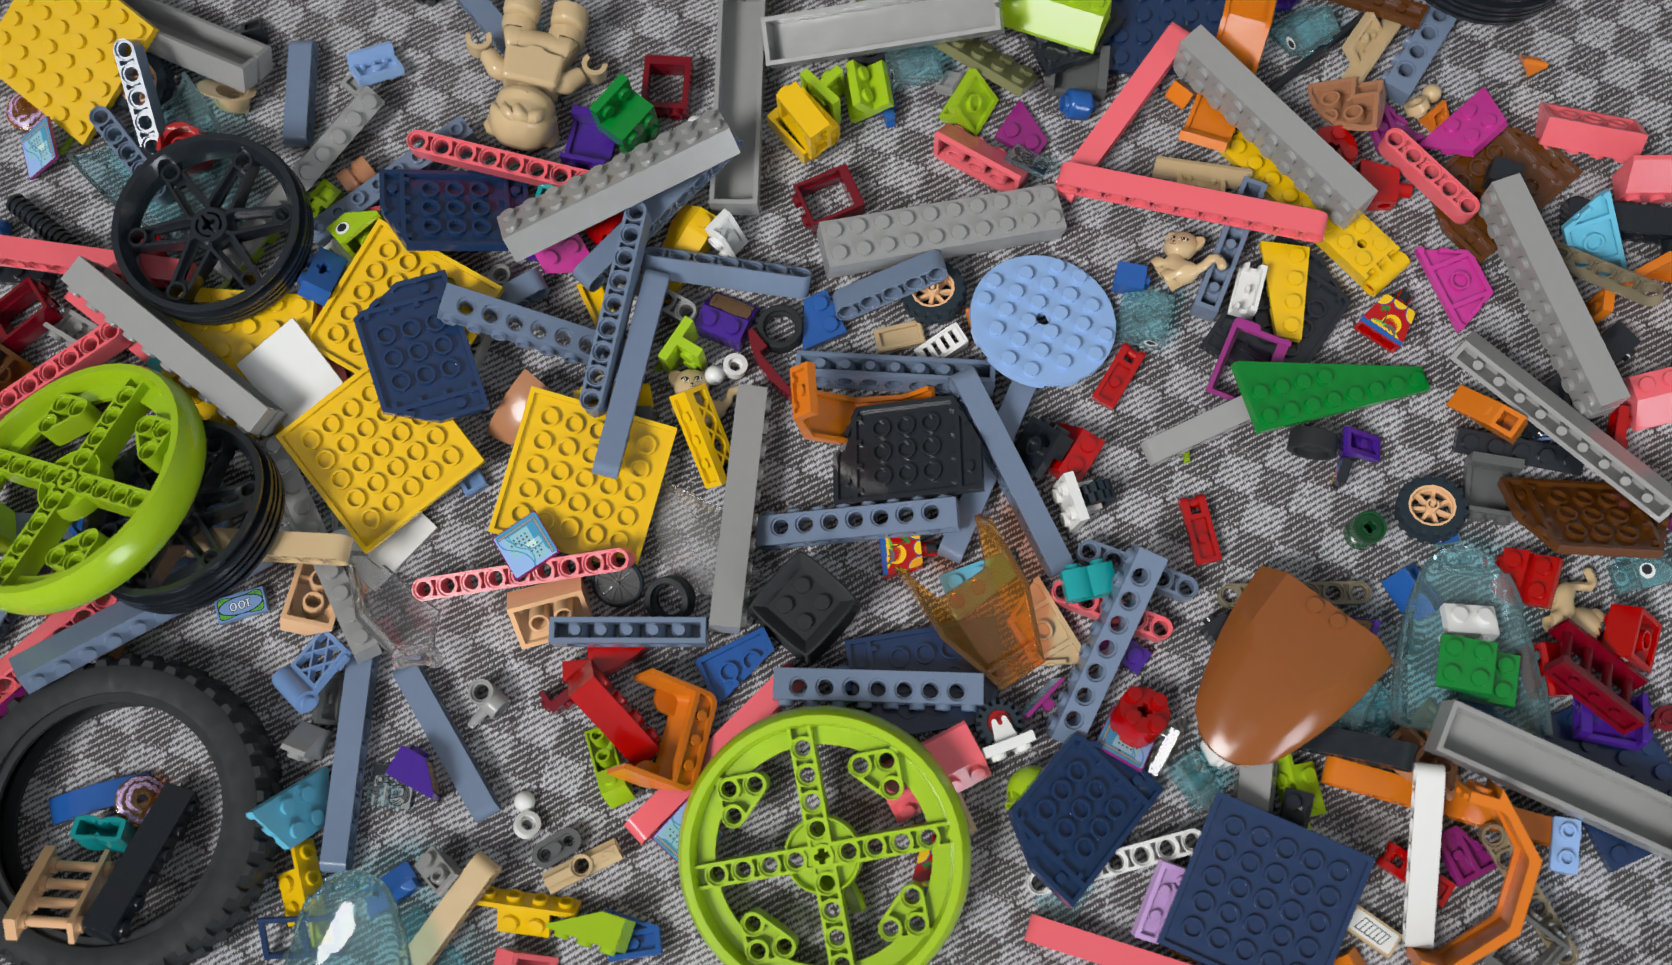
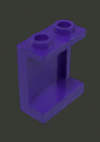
[559,105,617,171]
[1572,692,1652,751]

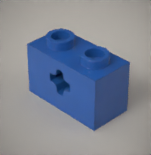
[296,247,348,306]

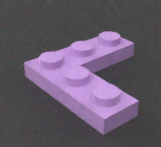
[1131,858,1186,945]

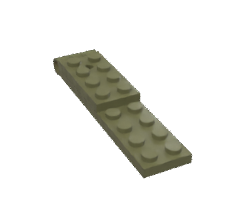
[856,0,1039,97]

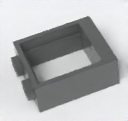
[1481,907,1571,965]

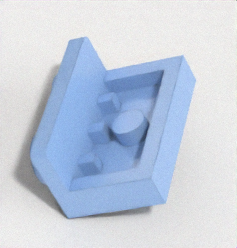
[346,41,405,88]
[1548,816,1582,875]

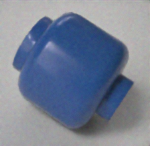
[1059,88,1096,121]

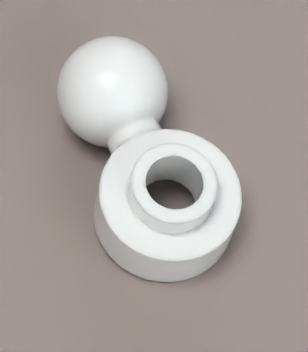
[705,353,748,385]
[513,791,541,839]

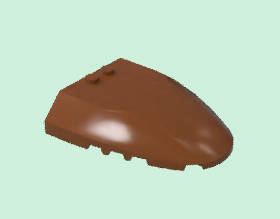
[1195,566,1394,767]

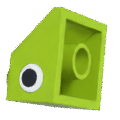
[326,210,385,259]

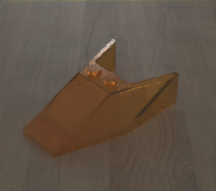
[894,513,1045,690]

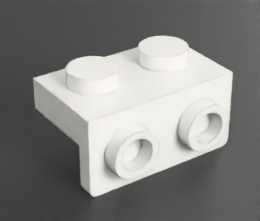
[705,209,749,258]
[1438,603,1500,643]

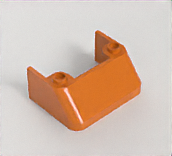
[606,668,717,792]

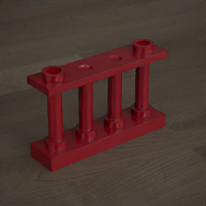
[1543,618,1648,736]

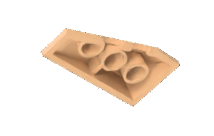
[280,564,336,636]

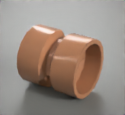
[335,156,376,193]

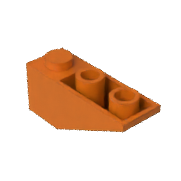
[1446,385,1528,444]

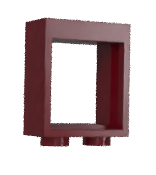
[641,55,694,121]
[791,163,865,235]
[0,276,63,354]

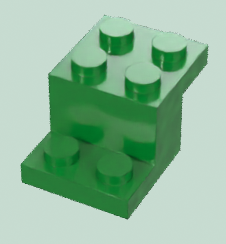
[589,73,661,154]
[1434,633,1521,709]

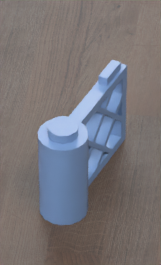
[272,631,352,714]

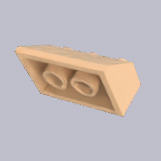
[507,577,593,650]

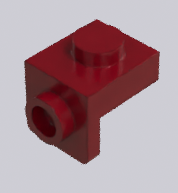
[539,688,577,714]

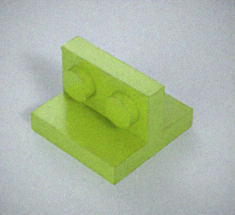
[844,60,894,123]
[800,65,845,123]
[938,68,999,137]
[658,316,708,374]

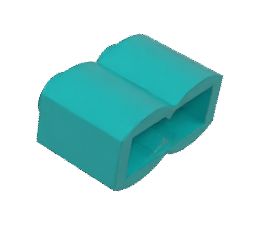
[1059,558,1115,604]
[70,815,137,852]

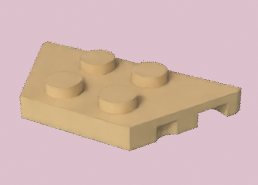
[1006,576,1081,667]

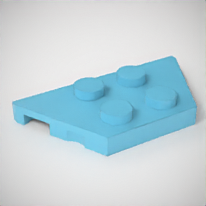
[1561,189,1628,276]
[246,766,329,850]

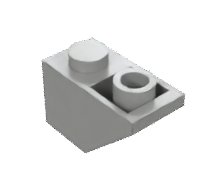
[280,721,334,763]
[414,845,463,897]

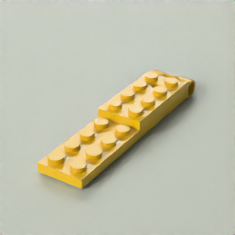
[1219,131,1410,297]

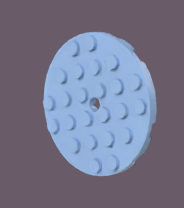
[969,255,1116,388]

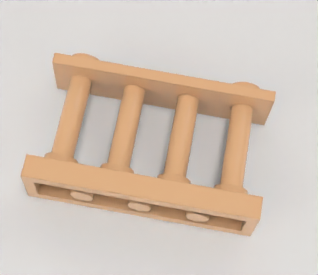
[3,845,115,944]

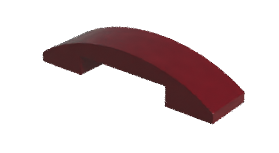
[748,328,792,402]

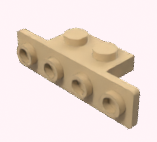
[1341,12,1402,83]
[1152,156,1253,192]

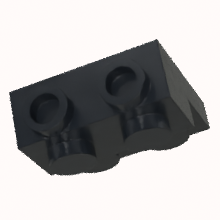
[1014,416,1074,480]

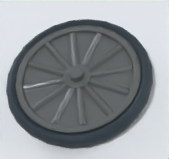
[591,557,644,607]

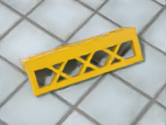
[669,383,730,489]

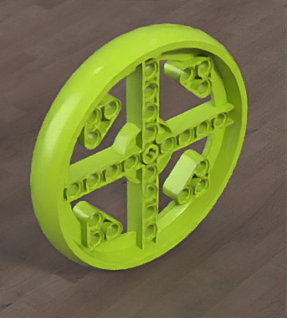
[0,363,206,615]
[677,705,972,965]

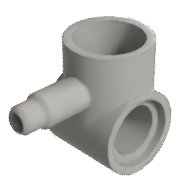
[467,679,511,729]

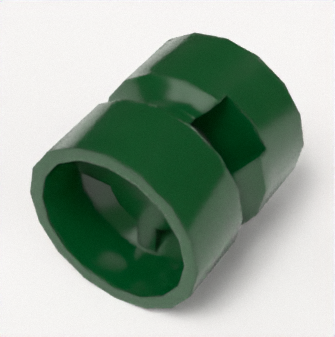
[1343,511,1387,550]

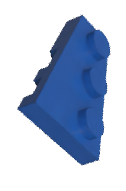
[694,626,775,707]

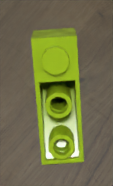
[584,727,636,809]
[546,911,636,956]

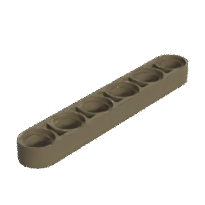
[1553,239,1664,306]
[1217,581,1372,608]
[1478,822,1579,965]

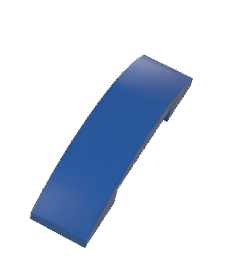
[49,772,155,826]

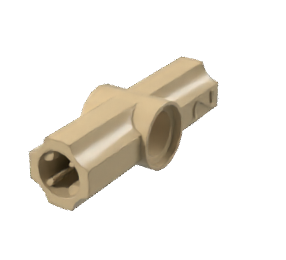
[542,838,624,895]

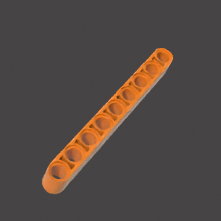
[1321,756,1552,847]

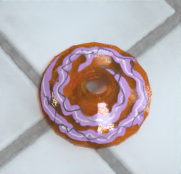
[6,92,46,131]
[114,775,165,827]

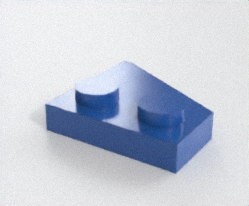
[802,290,847,351]

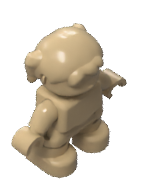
[465,0,608,151]

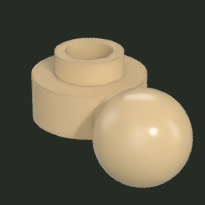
[1403,84,1442,118]

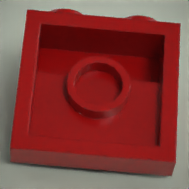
[1490,547,1564,609]

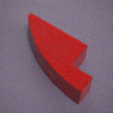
[562,647,653,685]

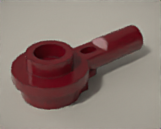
[1649,705,1672,732]

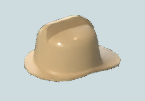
[196,79,257,113]

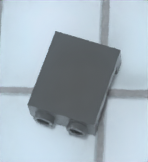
[1044,45,1111,100]
[1462,451,1525,526]

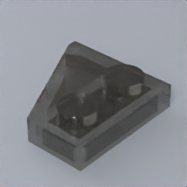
[1148,716,1192,777]

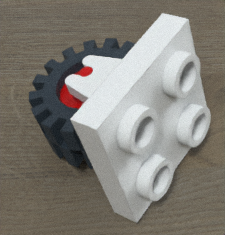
[1051,471,1117,534]
[975,699,1036,764]

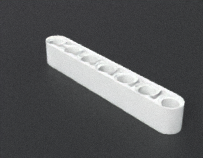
[1402,762,1445,949]
[1025,829,1201,895]

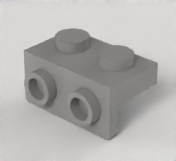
[43,308,98,347]

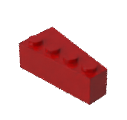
[567,659,661,766]

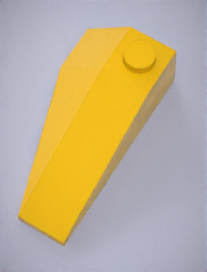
[663,204,716,305]

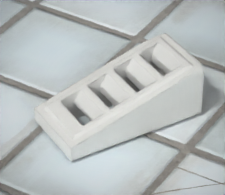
[914,322,969,358]

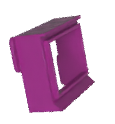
[1205,317,1292,400]

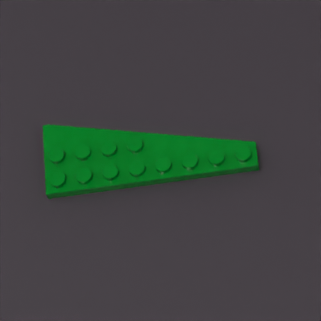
[1230,361,1430,435]

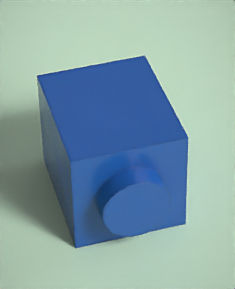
[1111,261,1150,297]

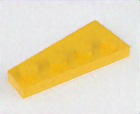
[1259,241,1310,342]

